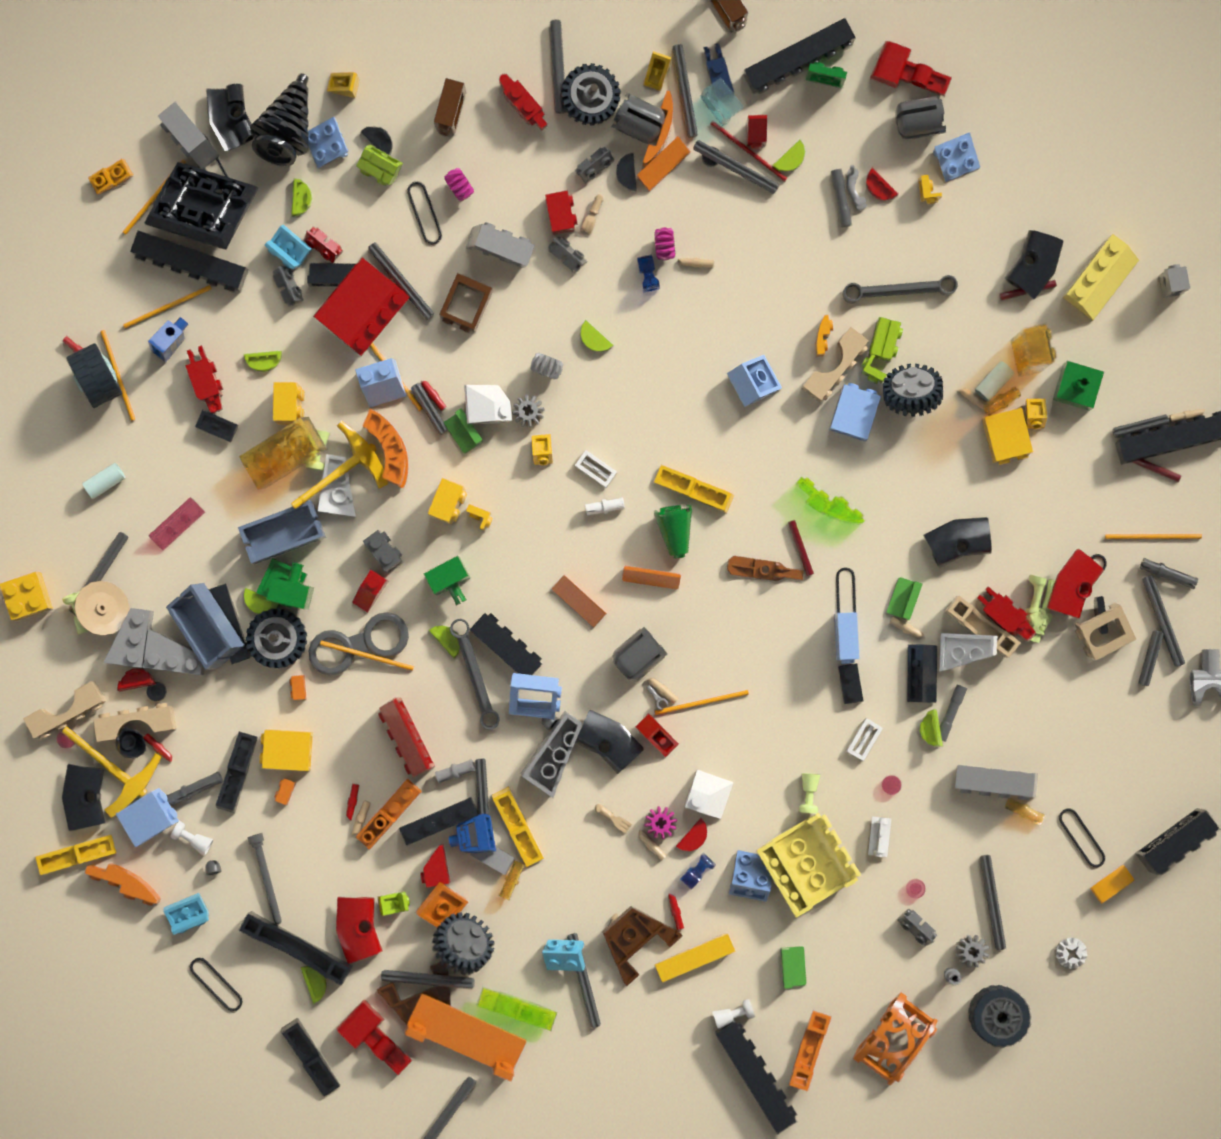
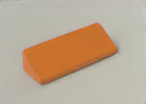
[637,136,691,191]
[622,566,681,590]
[552,575,607,628]

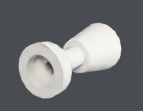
[170,821,214,856]
[712,999,755,1030]

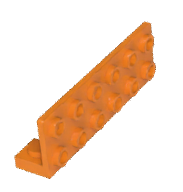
[405,994,526,1082]

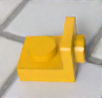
[918,175,942,204]
[1025,399,1047,429]
[532,434,553,466]
[466,504,493,531]

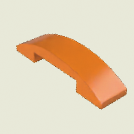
[643,90,673,167]
[789,1010,831,1091]

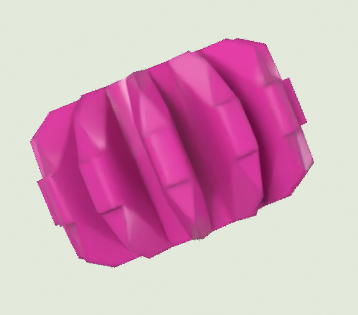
[444,168,474,201]
[654,227,676,260]
[645,806,677,839]

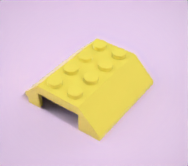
[756,813,861,918]

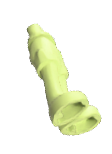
[1025,575,1055,643]

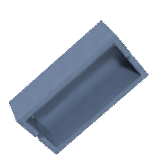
[238,500,326,565]
[166,583,244,670]

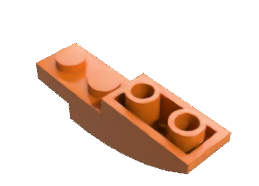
[356,779,422,850]
[85,863,161,906]

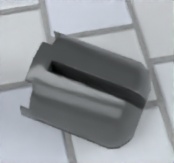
[611,93,665,144]
[895,95,946,140]
[612,627,667,681]

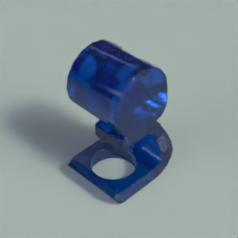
[637,254,660,293]
[680,852,716,890]

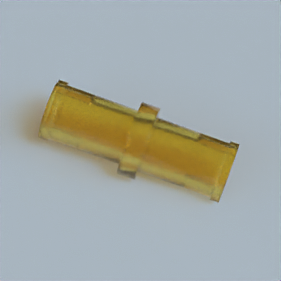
[983,387,1021,416]
[1005,798,1045,825]
[498,860,525,901]

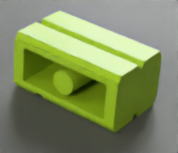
[356,145,403,186]
[868,317,903,361]

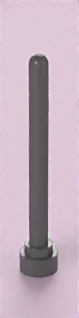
[247,833,282,925]

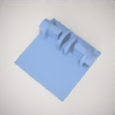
[308,117,349,168]
[933,132,981,182]

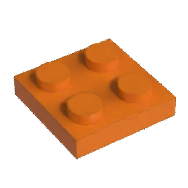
[416,882,468,927]

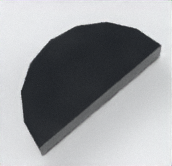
[360,126,393,155]
[616,153,637,191]
[1094,596,1109,634]

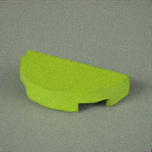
[772,140,805,172]
[292,178,312,217]
[580,320,614,352]
[243,351,282,372]
[244,588,280,614]
[429,625,460,659]
[920,709,943,747]
[301,966,327,1004]

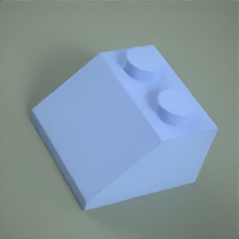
[727,355,782,407]
[355,358,406,408]

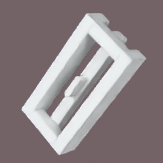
[575,450,617,488]
[847,718,883,761]

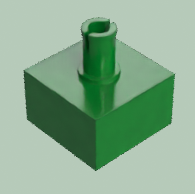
[1053,361,1104,411]
[423,555,471,606]
[266,562,314,610]

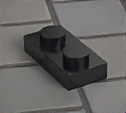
[195,409,239,442]
[838,663,864,704]

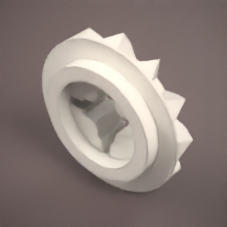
[1056,938,1087,969]

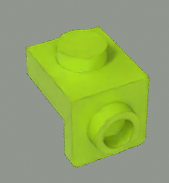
[861,354,887,384]
[377,892,410,916]

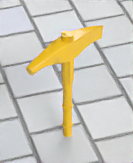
[290,421,388,509]
[62,726,162,818]

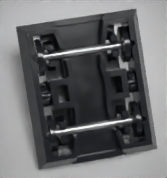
[144,162,258,250]

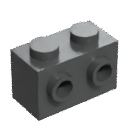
[363,530,403,573]

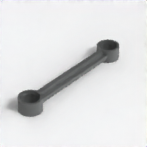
[843,275,958,303]
[450,619,500,730]

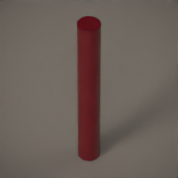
[999,280,1057,301]
[1132,459,1181,482]
[788,520,814,576]

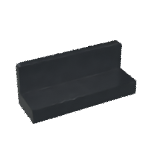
[307,263,356,287]
[907,644,937,703]

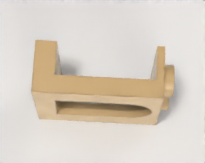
[1075,603,1136,660]

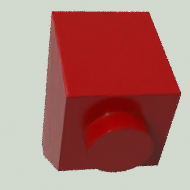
[746,115,767,149]
[352,570,389,613]
[635,713,679,757]
[420,844,450,888]

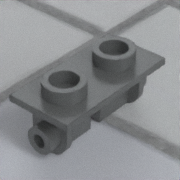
[575,146,614,183]
[548,236,587,273]
[272,266,304,306]
[898,908,937,946]

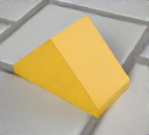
[643,51,671,91]
[326,72,360,98]

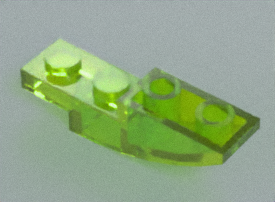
[796,477,865,525]
[476,987,557,1031]

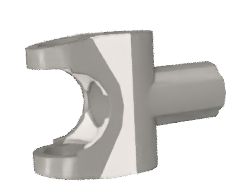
[1190,649,1221,706]

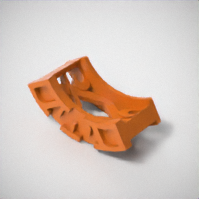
[363,409,409,488]
[852,992,938,1086]

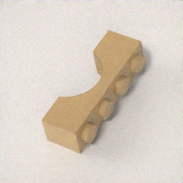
[802,327,868,403]
[944,596,1021,658]
[23,681,106,740]
[93,703,177,742]

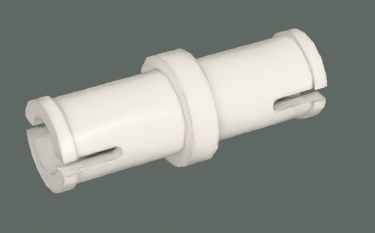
[585,497,625,516]

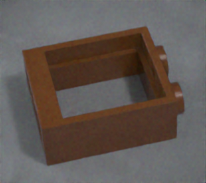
[710,0,748,33]
[434,78,466,137]
[439,273,493,333]

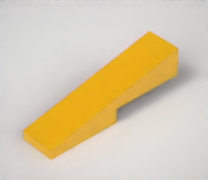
[654,465,734,513]
[492,786,544,867]
[35,835,116,875]
[654,933,736,983]

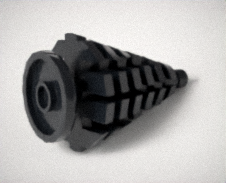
[250,73,309,166]

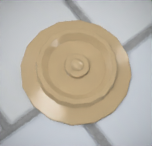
[74,581,130,636]

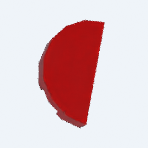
[866,167,899,201]
[117,668,156,692]
[676,817,707,851]

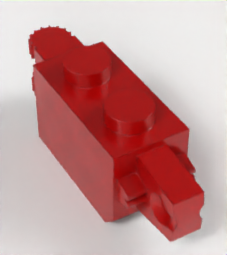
[499,73,548,131]
[185,345,224,414]
[977,587,1036,642]

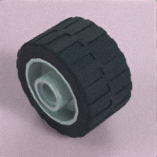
[66,343,122,408]

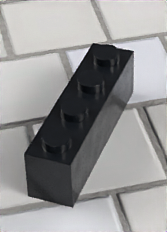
[470,613,542,675]
[399,797,479,846]

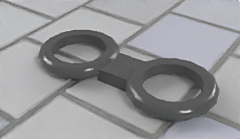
[308,612,409,676]

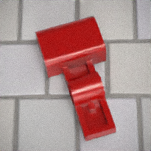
[870,41,952,97]
[336,999,412,1075]

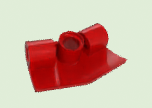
[1047,549,1104,619]
[336,897,383,964]

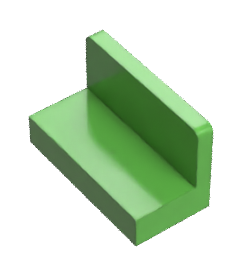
[444,408,483,454]
[887,577,923,620]
[781,946,807,989]

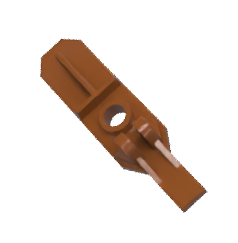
[727,556,804,581]

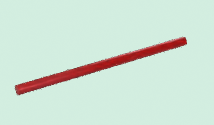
[710,120,788,182]

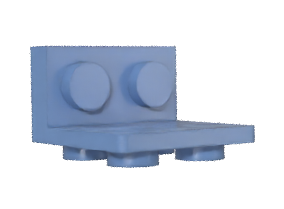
[729,850,772,902]

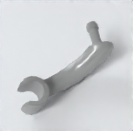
[847,165,867,210]

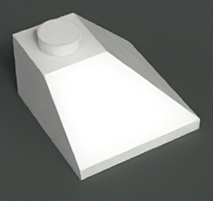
[464,385,512,424]
[685,770,734,819]

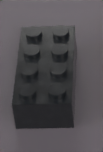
[1135,808,1220,875]

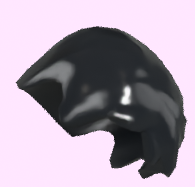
[115,727,146,758]

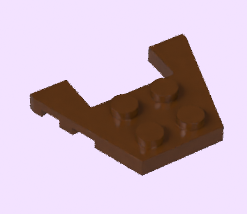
[602,906,683,986]
[377,962,451,1025]

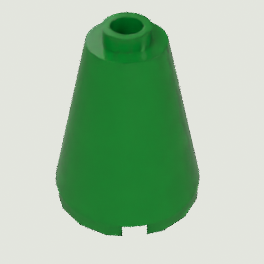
[654,505,692,559]

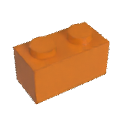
[289,675,307,700]
[274,778,296,805]

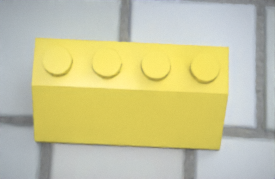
[1063,234,1139,320]

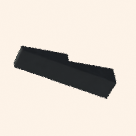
[208,583,251,664]
[215,731,258,813]
[281,1017,340,1097]

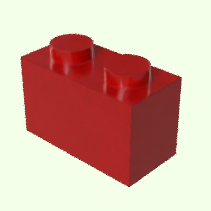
[545,190,578,235]

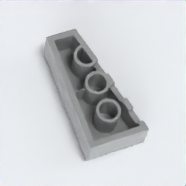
[520,711,582,798]
[955,765,1038,800]

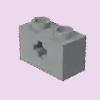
[1159,264,1190,298]

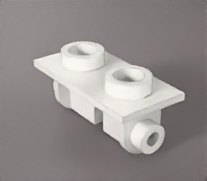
[868,816,891,857]

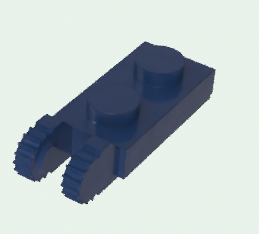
[703,43,734,99]

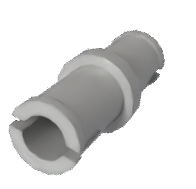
[435,759,476,784]
[944,968,961,985]

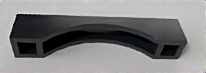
[239,911,353,986]

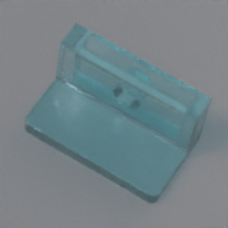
[700,78,743,126]

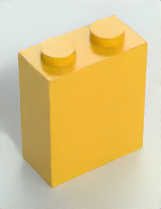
[982,408,1033,465]
[259,729,313,771]

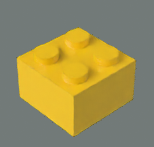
[273,382,305,425]
[428,478,467,525]
[0,572,53,621]

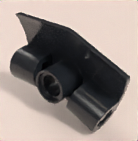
[206,84,255,151]
[1005,230,1064,300]
[923,517,992,568]
[575,710,644,774]
[62,764,105,831]

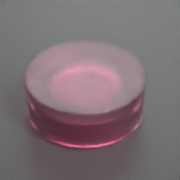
[57,730,75,748]
[882,775,901,795]
[906,879,926,898]

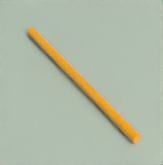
[123,159,186,234]
[123,285,212,328]
[100,330,136,421]
[369,343,423,411]
[1105,534,1202,539]
[320,641,414,671]
[654,690,749,715]

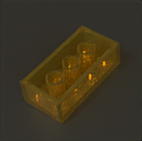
[1010,324,1056,377]
[239,417,328,490]

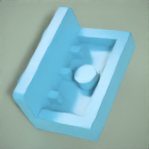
[264,225,312,269]
[163,893,209,935]
[542,939,585,971]

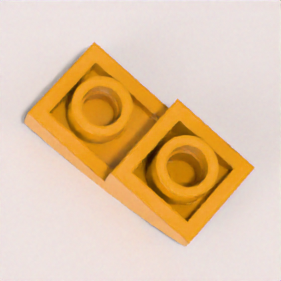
[88,159,133,194]
[815,315,833,357]
[1090,864,1135,904]

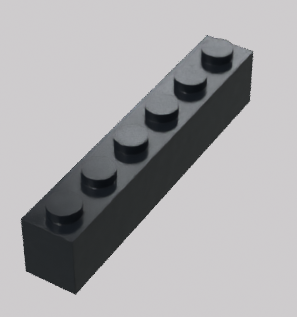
[743,18,856,94]
[130,230,249,293]
[1115,411,1221,465]
[715,1020,798,1134]

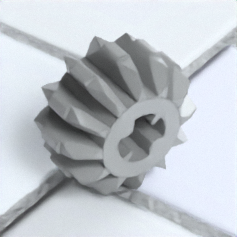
[530,353,563,380]
[512,395,545,428]
[956,935,989,968]

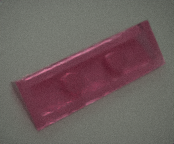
[148,497,205,550]

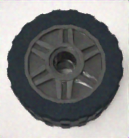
[968,985,1031,1047]

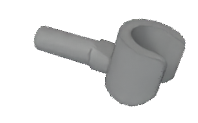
[647,685,668,710]

